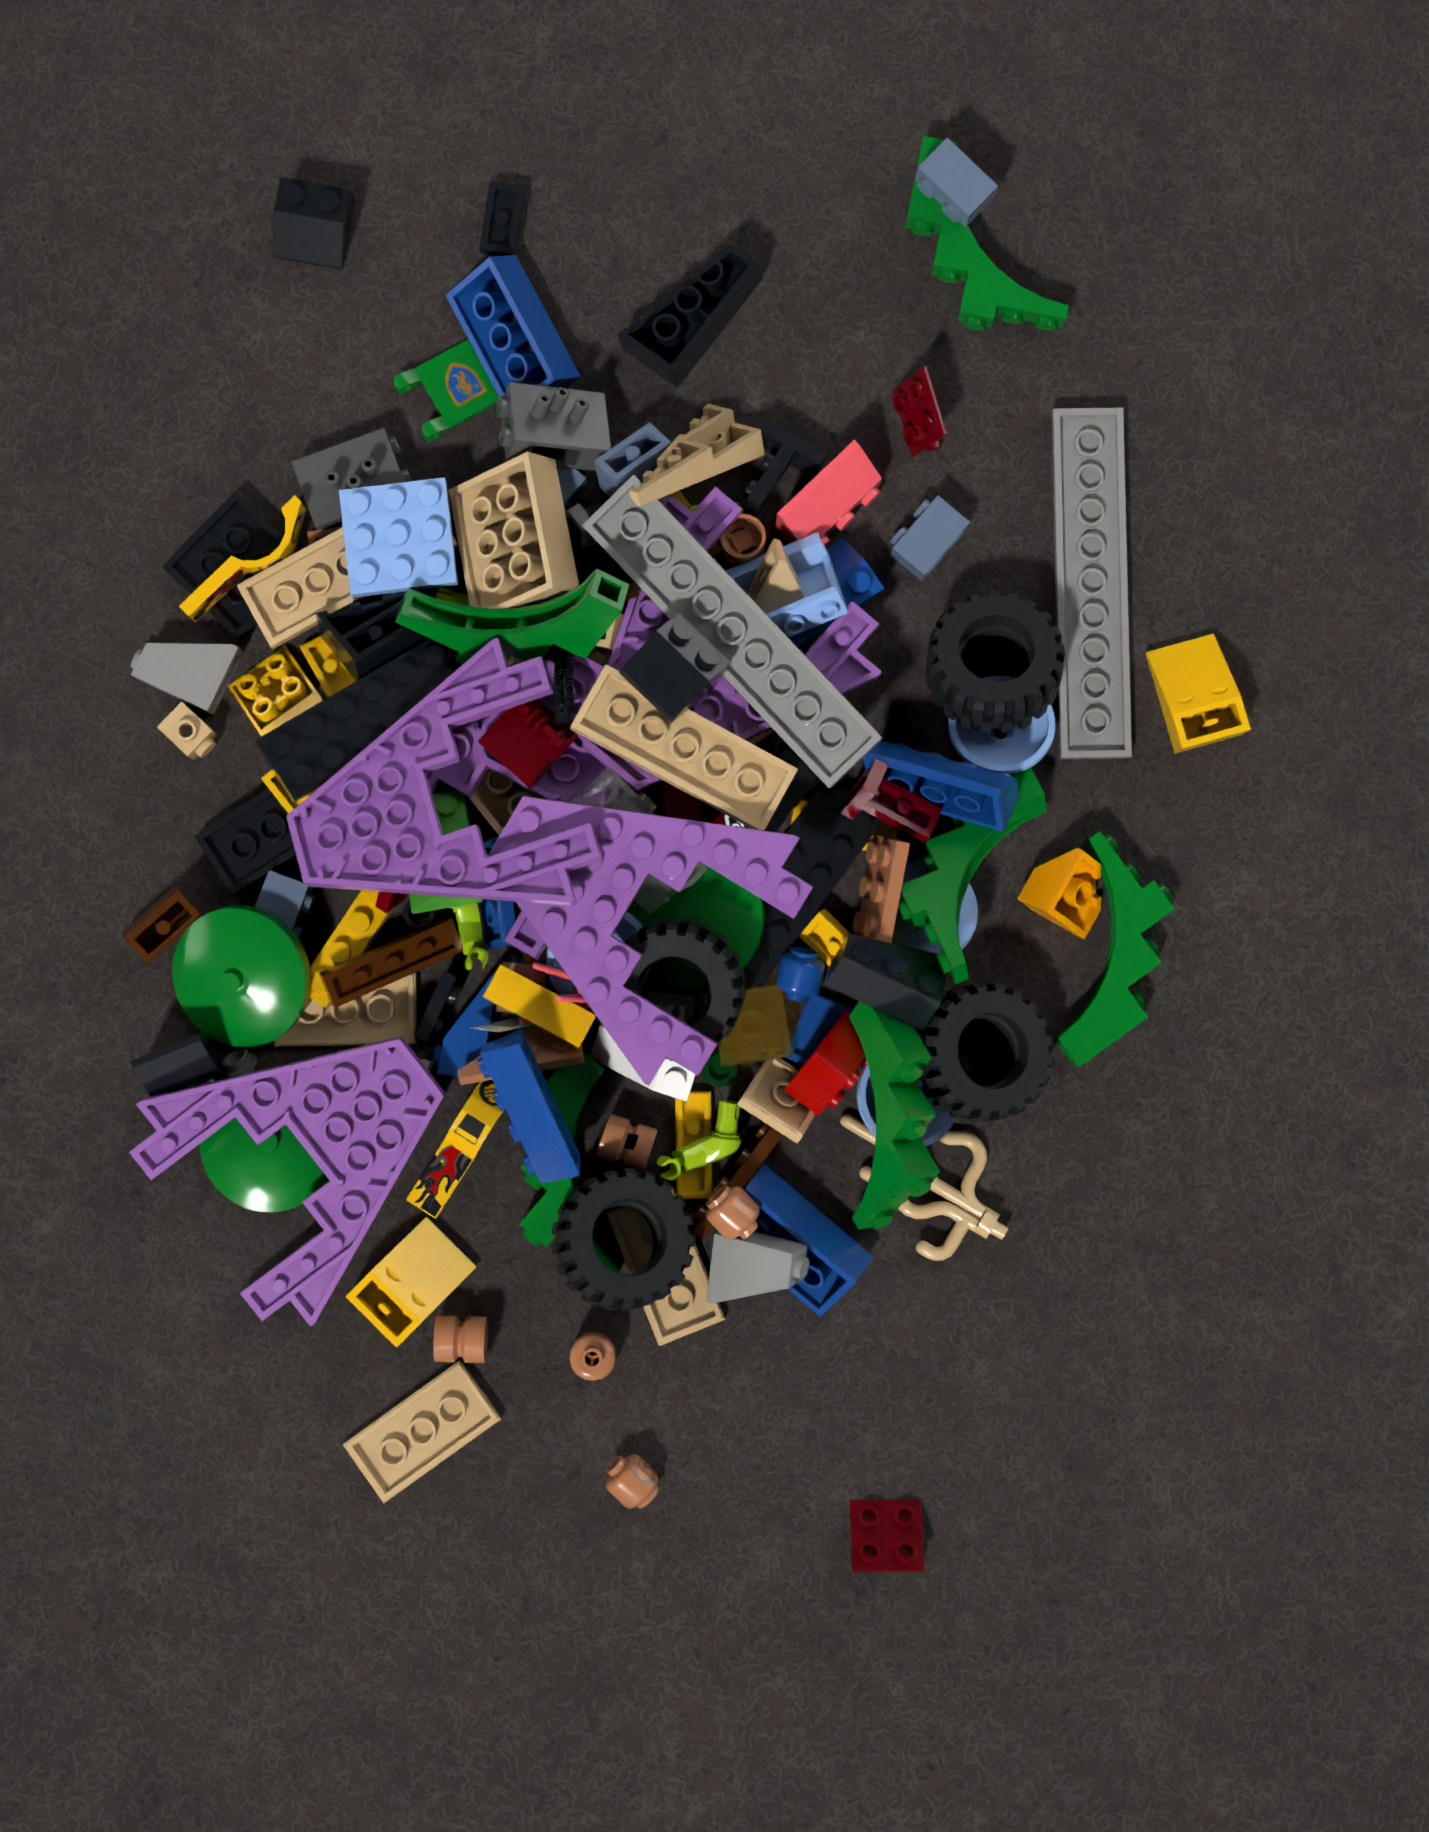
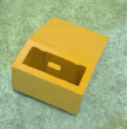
[1145,633,1251,754]
[228,645,324,737]
[345,1217,477,1348]

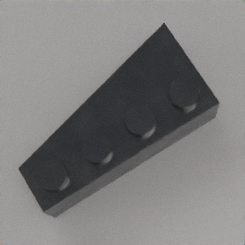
[617,244,762,388]

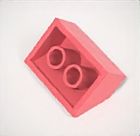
[776,440,882,546]

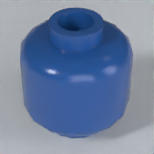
[776,947,825,1002]

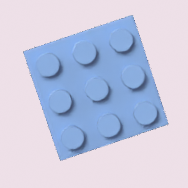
[339,477,458,598]

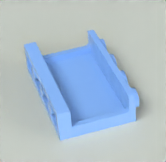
[726,532,849,638]

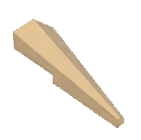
[629,404,765,506]

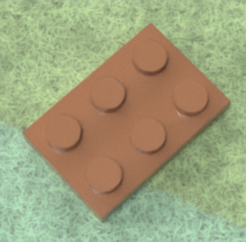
[853,834,910,943]

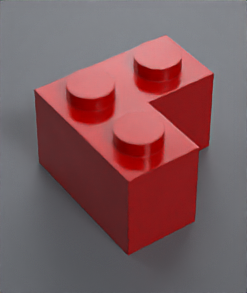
[784,1010,868,1116]

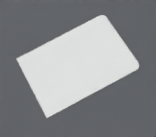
[469,1017,533,1032]

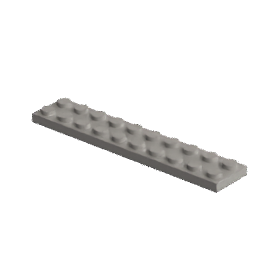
[1051,408,1132,759]
[582,475,883,788]

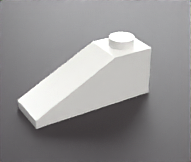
[590,1023,696,1102]

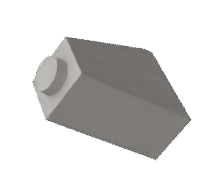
[131,643,244,715]
[706,1231,809,1303]

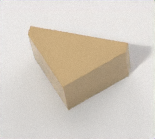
[746,539,804,613]

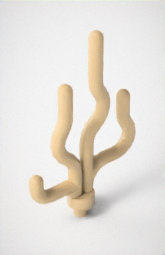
[840,1114,1008,1261]

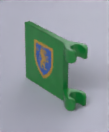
[394,339,499,442]

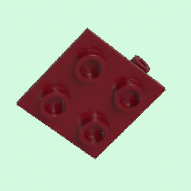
[892,366,947,457]
[478,699,579,789]
[850,1500,925,1572]

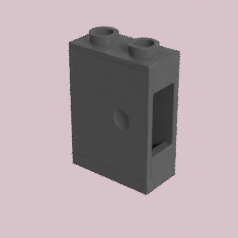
[496,382,611,471]
[291,428,412,530]

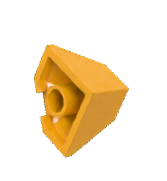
[1017,848,1101,940]

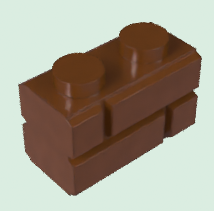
[121,885,202,964]

